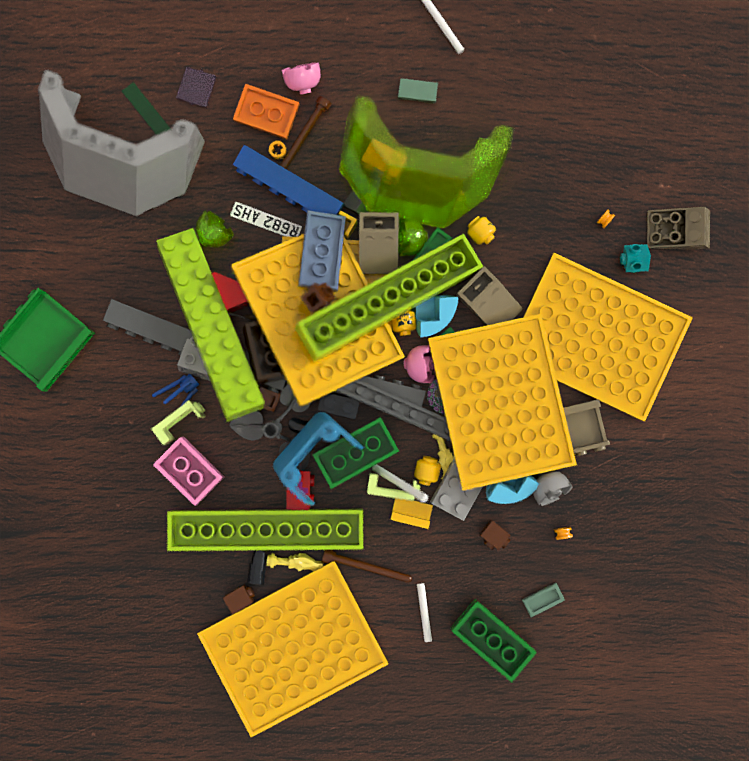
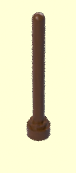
[280,96,332,169]
[321,549,412,583]

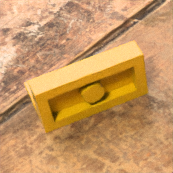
[390,498,433,529]

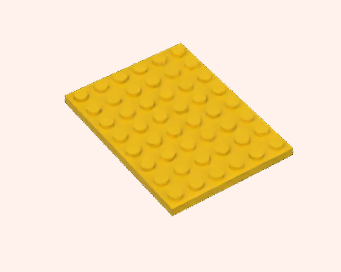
[231,234,405,407]
[523,253,693,422]
[428,314,577,491]
[197,561,388,737]

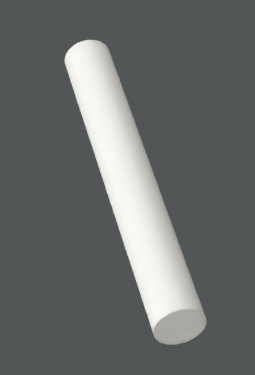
[417,583,432,642]

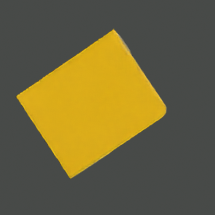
[338,211,357,240]

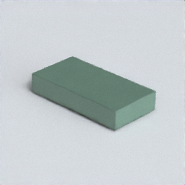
[398,78,438,103]
[521,582,565,617]

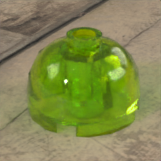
[196,210,234,248]
[398,218,428,256]

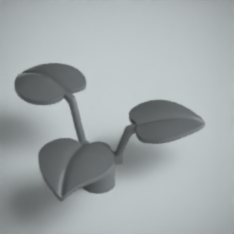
[229,384,312,471]

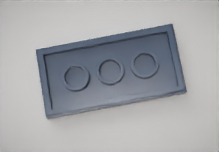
[298,210,346,292]

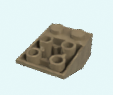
[647,207,710,249]
[359,212,399,274]
[456,266,523,326]

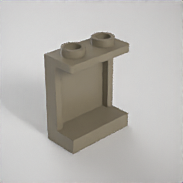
[563,399,610,456]

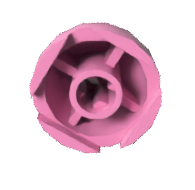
[281,62,321,94]
[404,345,435,383]

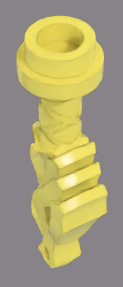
[432,434,454,479]
[267,553,324,572]

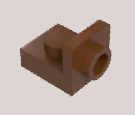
[257,385,281,412]

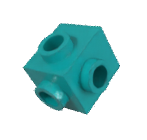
[620,244,651,272]

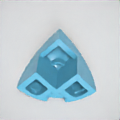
[412,295,458,337]
[486,475,539,504]

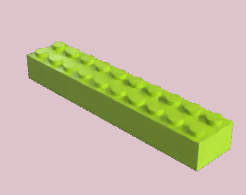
[156,228,264,422]
[295,234,483,362]
[167,509,363,551]

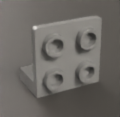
[177,336,210,381]

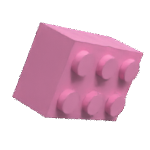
[153,437,225,505]

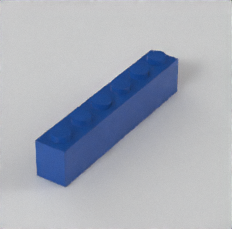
[233,145,345,215]

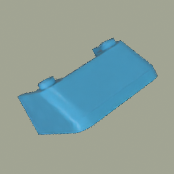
[273,412,364,506]

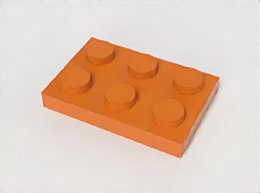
[233,84,300,139]

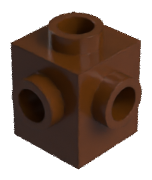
[301,282,336,313]

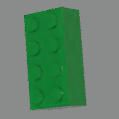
[313,417,399,489]
[450,599,537,682]

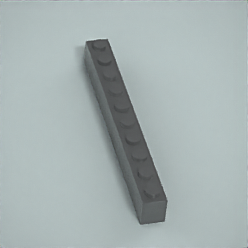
[103,299,287,393]

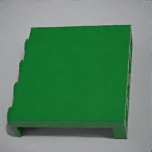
[0,288,95,392]

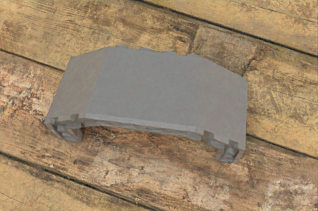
[39,70,205,216]

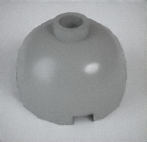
[533,471,573,506]

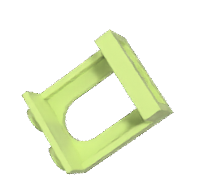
[152,401,206,445]
[367,473,420,501]

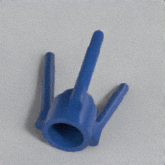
[152,373,200,407]

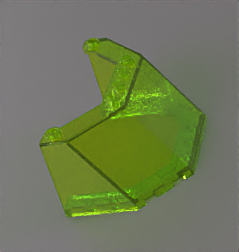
[339,97,513,228]

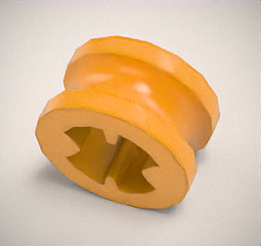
[269,141,286,160]
[597,209,615,228]
[554,527,573,540]

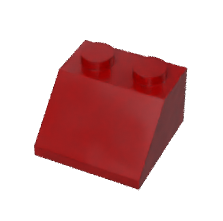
[212,272,250,313]

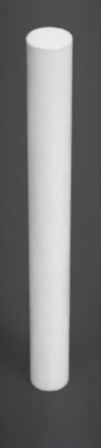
[421,0,464,54]
[372,464,428,502]

